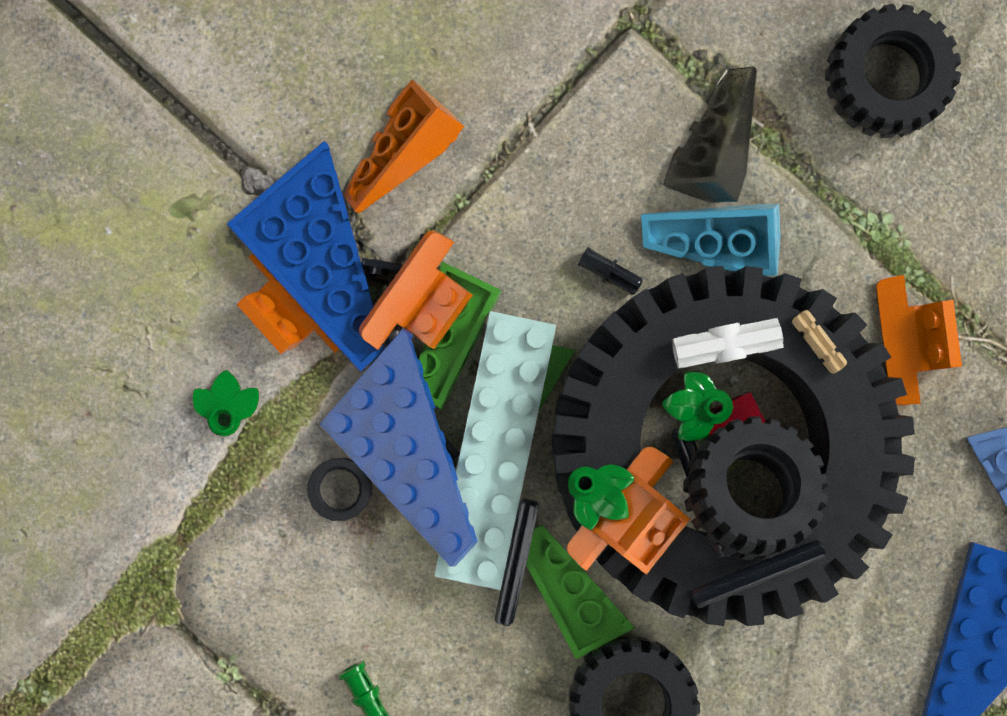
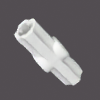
[672,318,784,369]

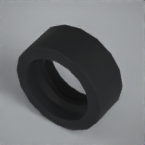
[307,458,372,521]

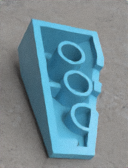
[641,203,781,276]

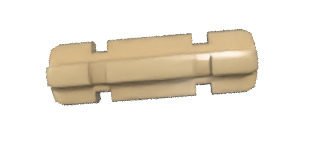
[792,310,847,374]

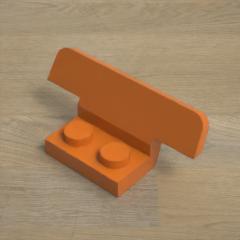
[359,230,473,350]
[236,254,339,354]
[876,275,962,405]
[567,447,690,575]

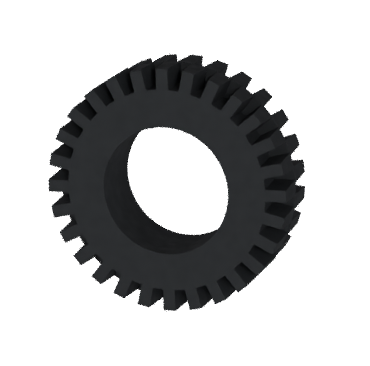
[552,266,915,626]

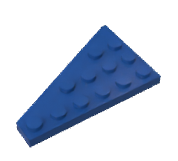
[227,141,385,373]

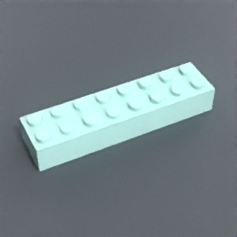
[434,311,556,590]

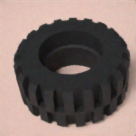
[825,4,961,138]
[683,416,829,560]
[569,636,700,716]

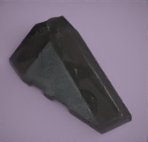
[663,66,757,203]

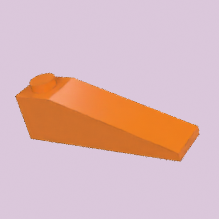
[343,79,465,213]

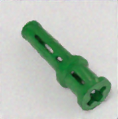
[338,660,389,716]

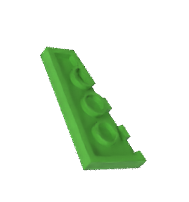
[419,262,502,409]
[526,524,635,659]

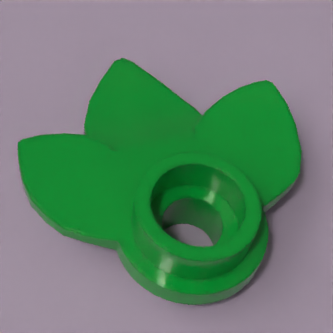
[193,370,259,436]
[662,371,733,441]
[568,464,635,530]

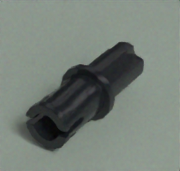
[578,247,643,295]

